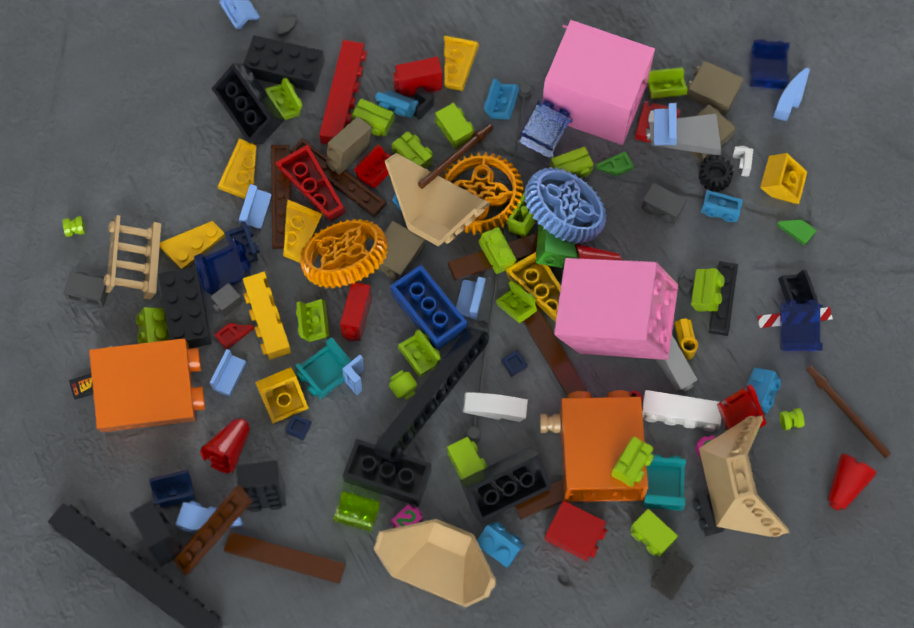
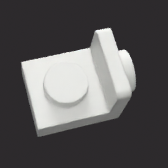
[732,146,753,177]

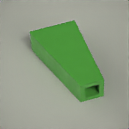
[536,225,578,269]

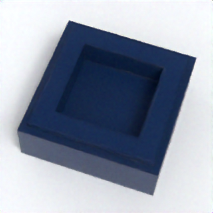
[501,350,528,377]
[285,414,312,440]

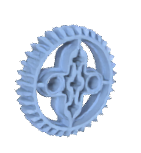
[524,167,607,244]

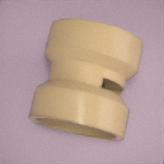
[540,414,561,433]

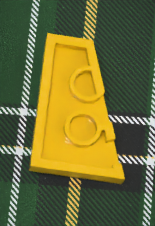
[444,36,479,91]
[218,139,256,199]
[283,200,322,263]
[159,221,225,269]

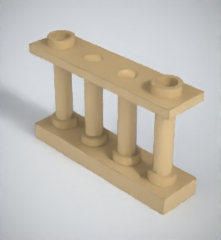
[104,215,161,300]

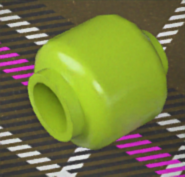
[389,370,418,400]

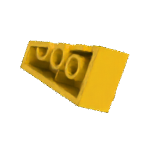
[505,252,561,323]
[242,271,291,360]

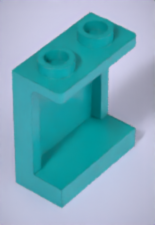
[295,337,352,399]
[643,454,686,511]

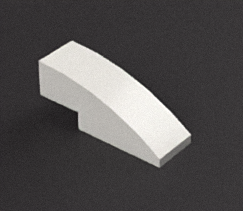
[463,392,528,422]

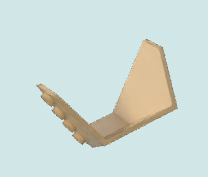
[385,153,491,247]
[699,416,789,537]
[374,519,495,607]

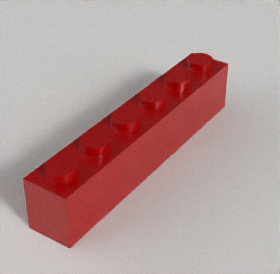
[319,40,367,145]

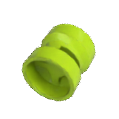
[62,216,86,237]
[779,408,805,431]

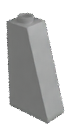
[646,114,721,155]
[655,335,698,392]

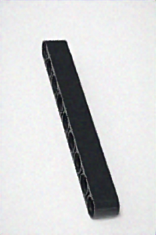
[374,327,489,461]

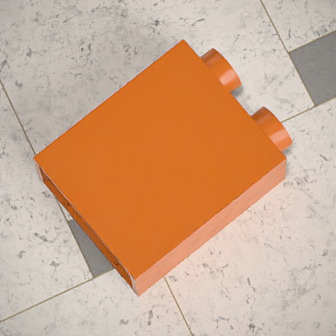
[89,338,205,433]
[559,390,648,502]

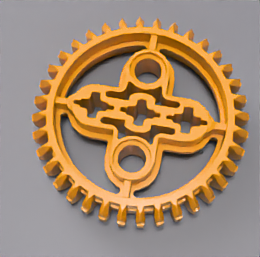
[441,152,524,235]
[300,219,388,289]

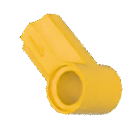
[674,318,698,360]

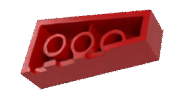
[275,145,346,222]

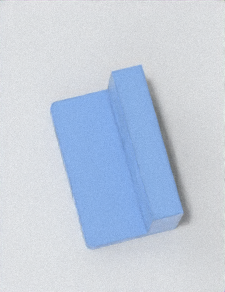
[220,0,260,29]
[654,103,677,146]
[239,184,272,229]
[456,277,486,320]
[210,349,247,397]
[342,355,364,395]

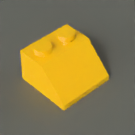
[760,153,807,204]
[255,367,309,424]

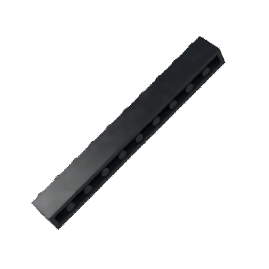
[48,503,223,628]

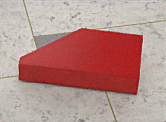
[214,323,254,350]

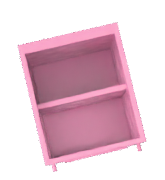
[541,20,655,145]
[554,258,678,360]

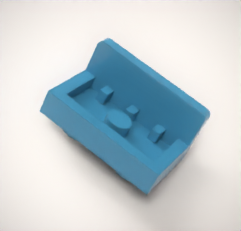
[484,79,520,119]
[375,90,419,119]
[701,190,743,222]
[745,368,781,413]
[477,522,525,568]

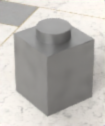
[211,283,242,317]

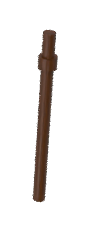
[418,124,493,189]
[806,365,891,458]

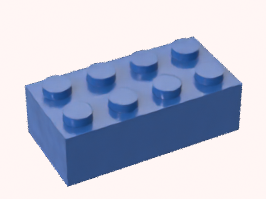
[390,265,467,350]

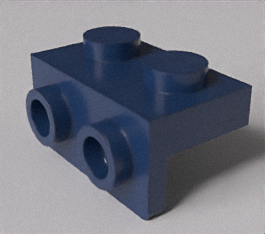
[225,221,260,267]
[149,470,195,508]

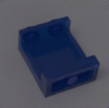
[749,39,790,90]
[517,100,573,159]
[194,239,252,295]
[780,300,823,351]

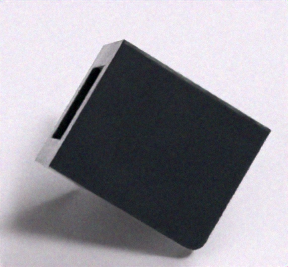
[413,86,434,120]

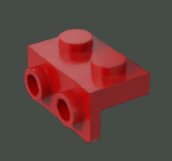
[354,145,391,189]

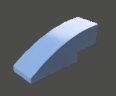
[773,68,810,121]

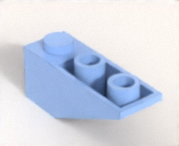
[176,501,243,534]

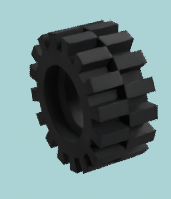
[698,156,734,192]

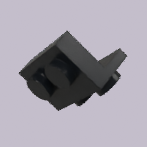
[778,270,818,313]
[692,491,725,537]

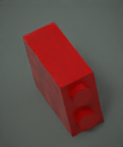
[392,57,442,97]
[340,282,372,342]
[544,501,607,562]

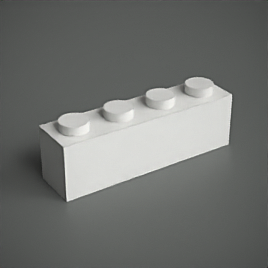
[642,390,723,432]

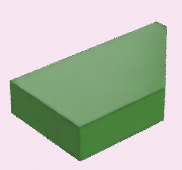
[595,151,634,176]
[777,219,817,246]

